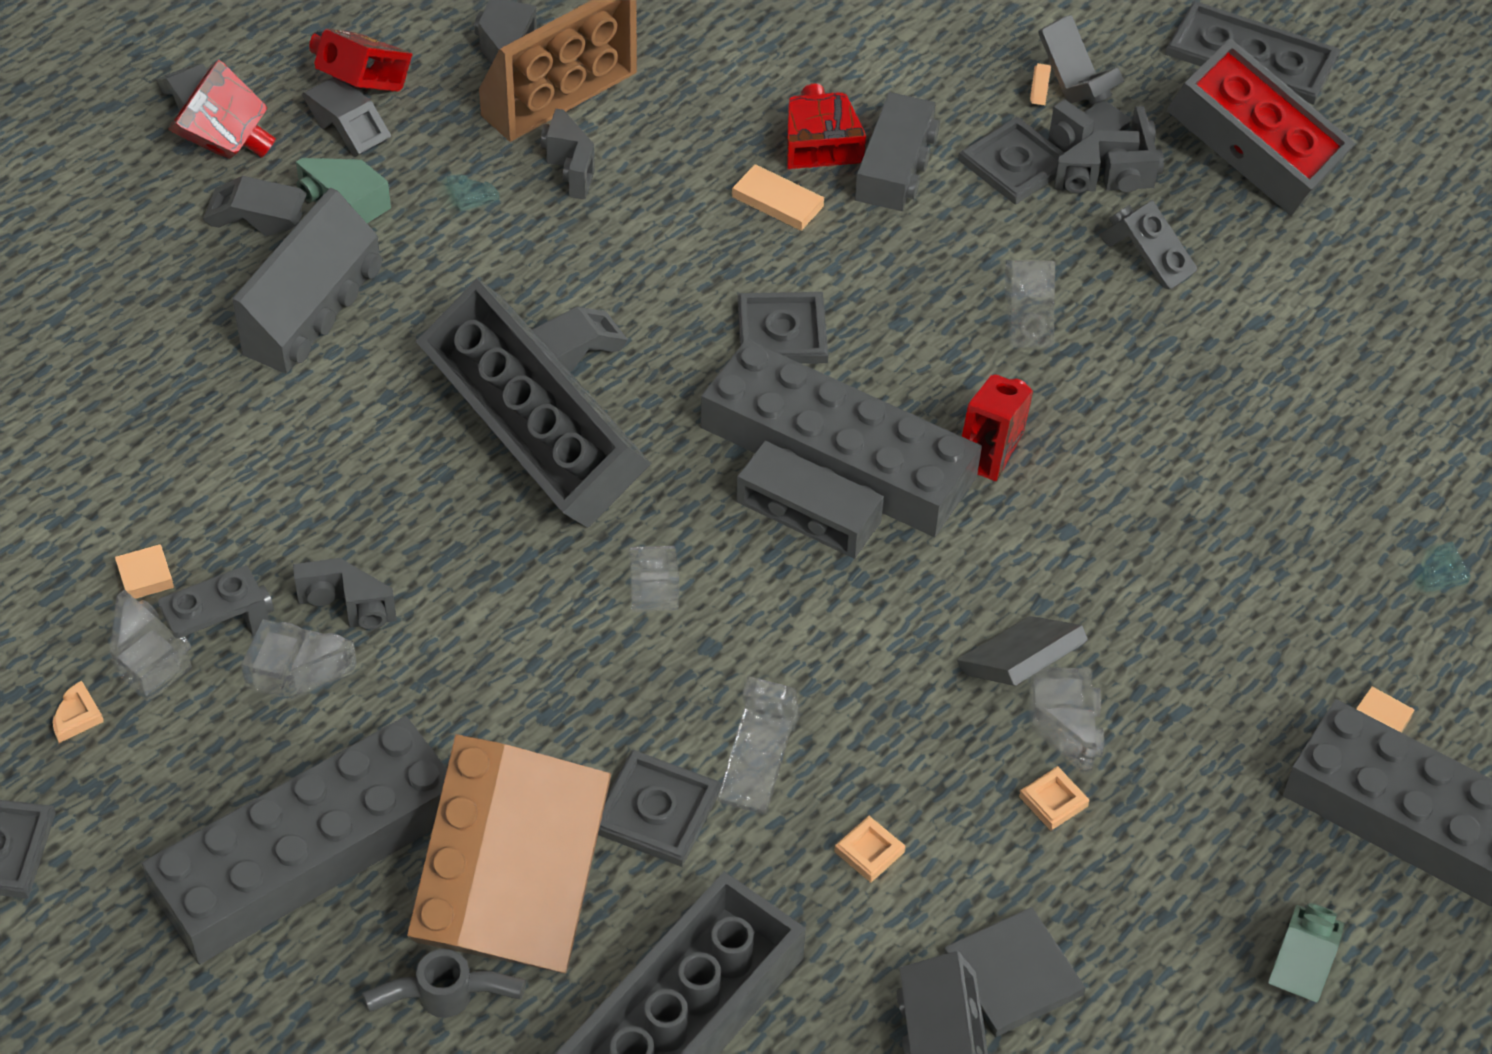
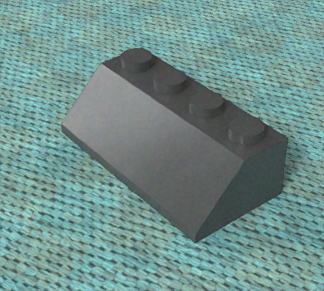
[232,188,382,374]

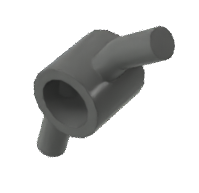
[362,949,526,1018]

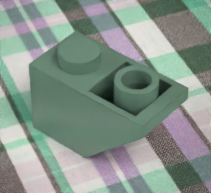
[296,158,391,223]
[1268,903,1345,1003]

